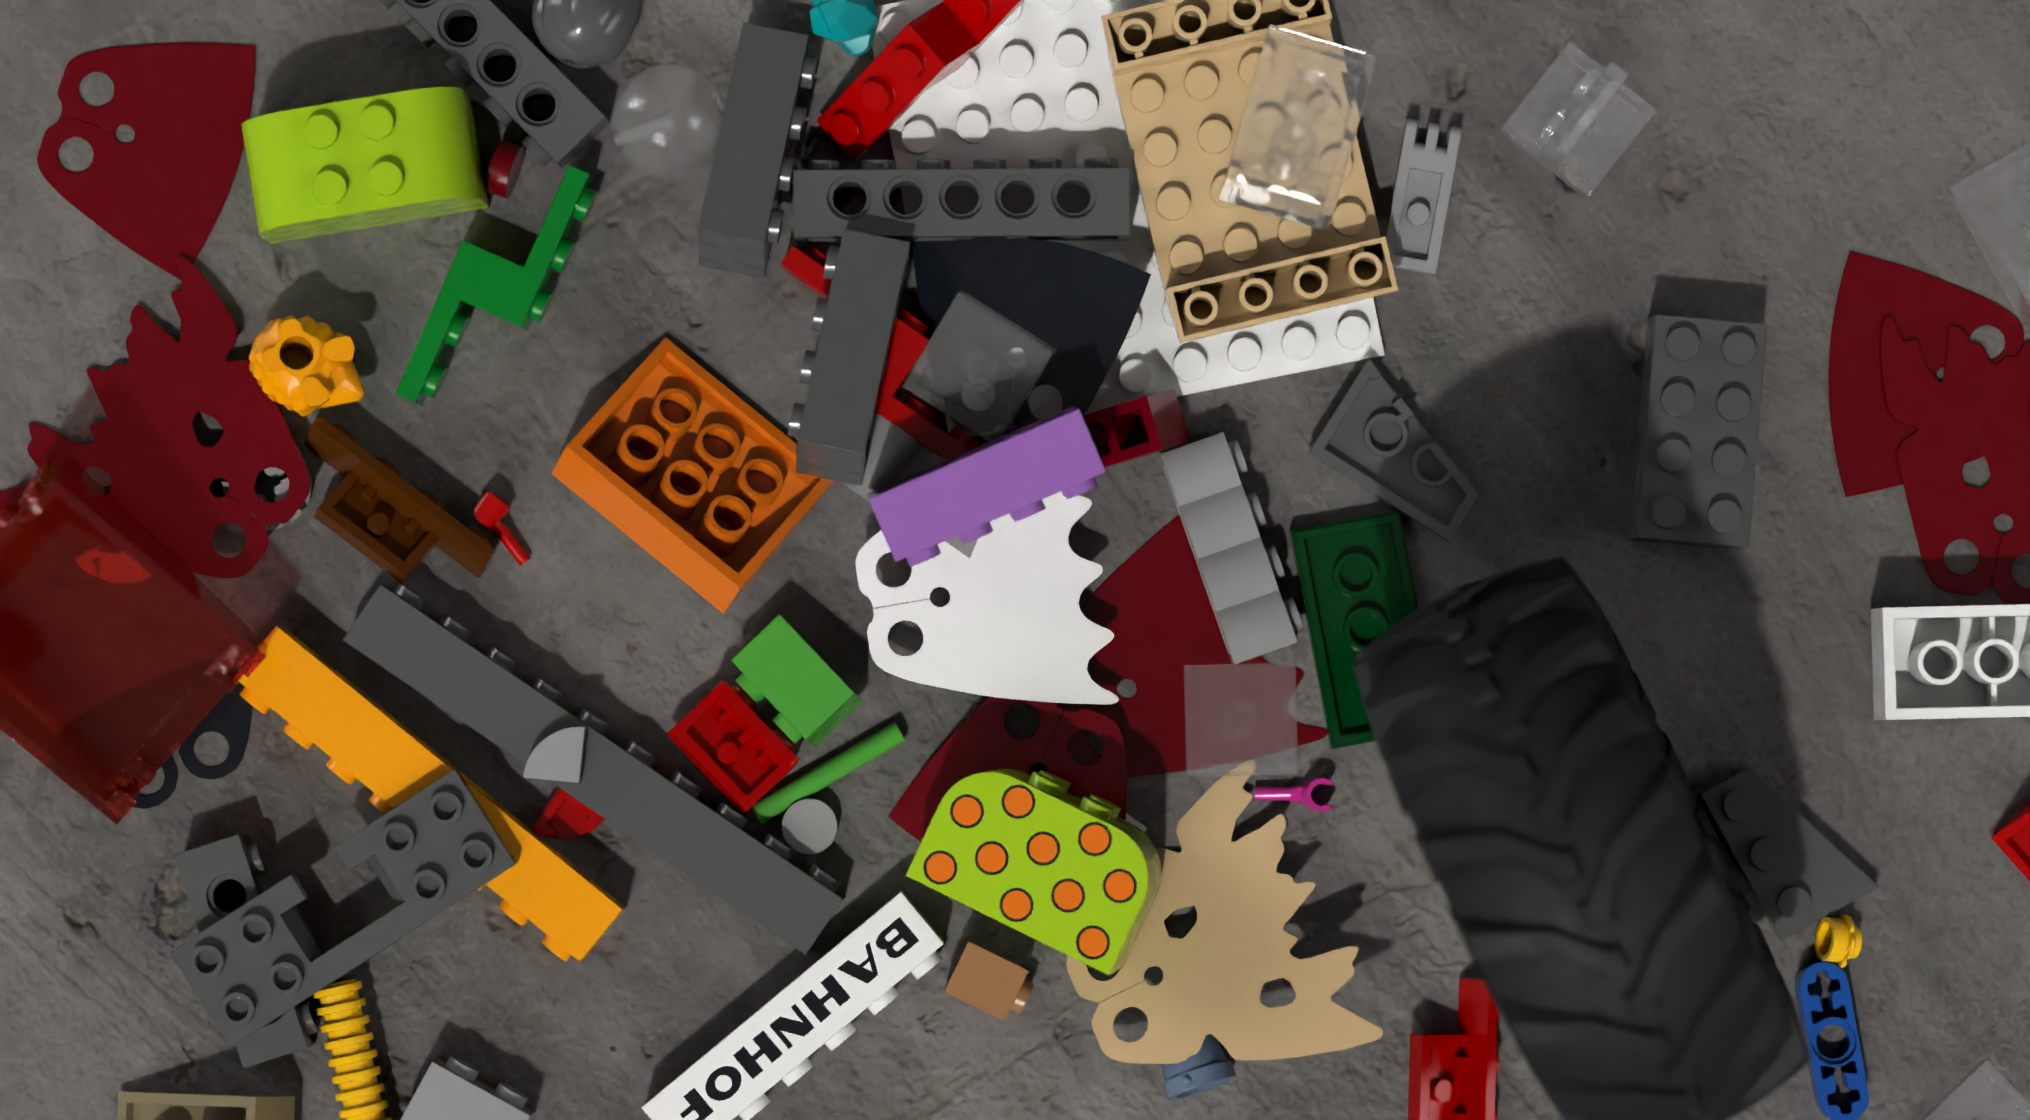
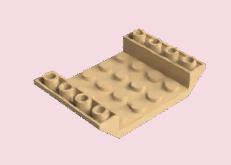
[1101,0,1399,343]

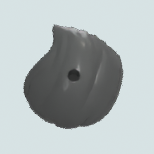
[532,0,640,69]

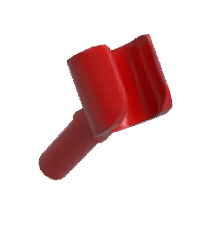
[474,491,530,566]

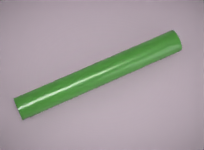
[752,722,906,824]

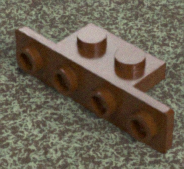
[305,417,495,584]

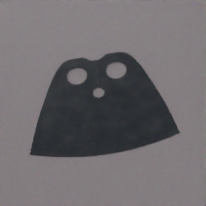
[912,237,1151,431]

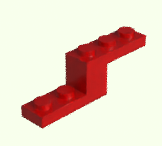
[816,0,1025,162]
[780,246,980,460]

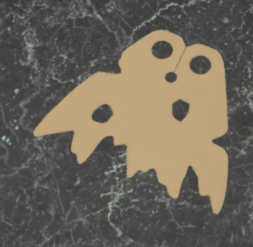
[1066,759,1384,1064]

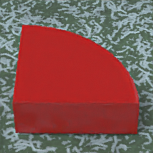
[530,788,606,840]

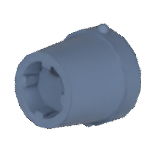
[1161,1034,1237,1101]

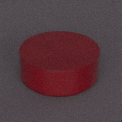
[486,140,524,199]

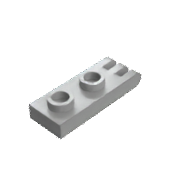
[1385,118,1462,276]

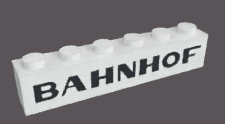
[642,891,945,1120]

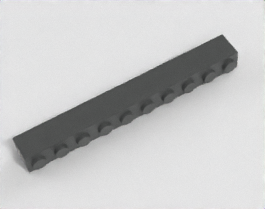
[343,582,845,955]

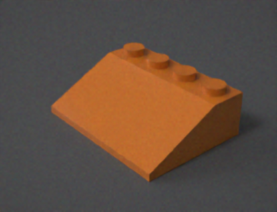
[551,337,834,614]

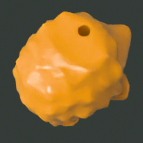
[249,315,364,417]

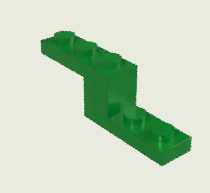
[395,165,598,406]

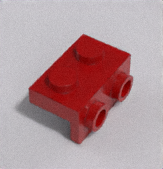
[667,680,799,815]

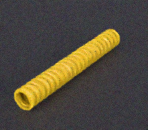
[313,978,392,1120]

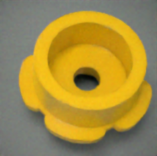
[1815,914,1862,968]

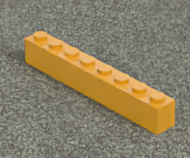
[233,625,627,962]

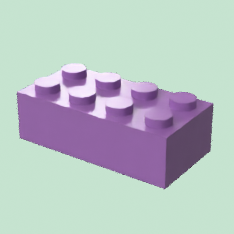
[867,406,1106,567]

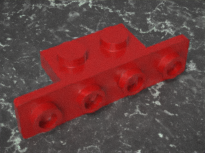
[1408,978,1500,1120]

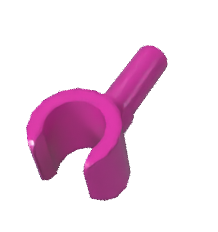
[1255,778,1334,811]

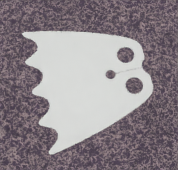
[856,491,1119,705]

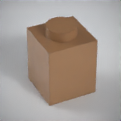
[944,939,1034,1021]

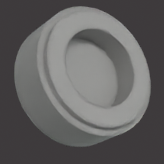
[782,798,838,854]

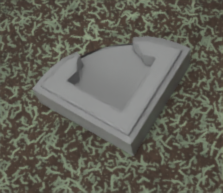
[523,727,586,783]

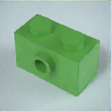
[731,614,864,748]

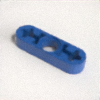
[1795,961,1869,1120]

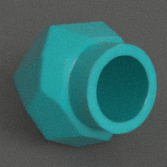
[809,0,878,56]

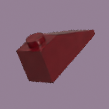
[1083,389,1191,469]

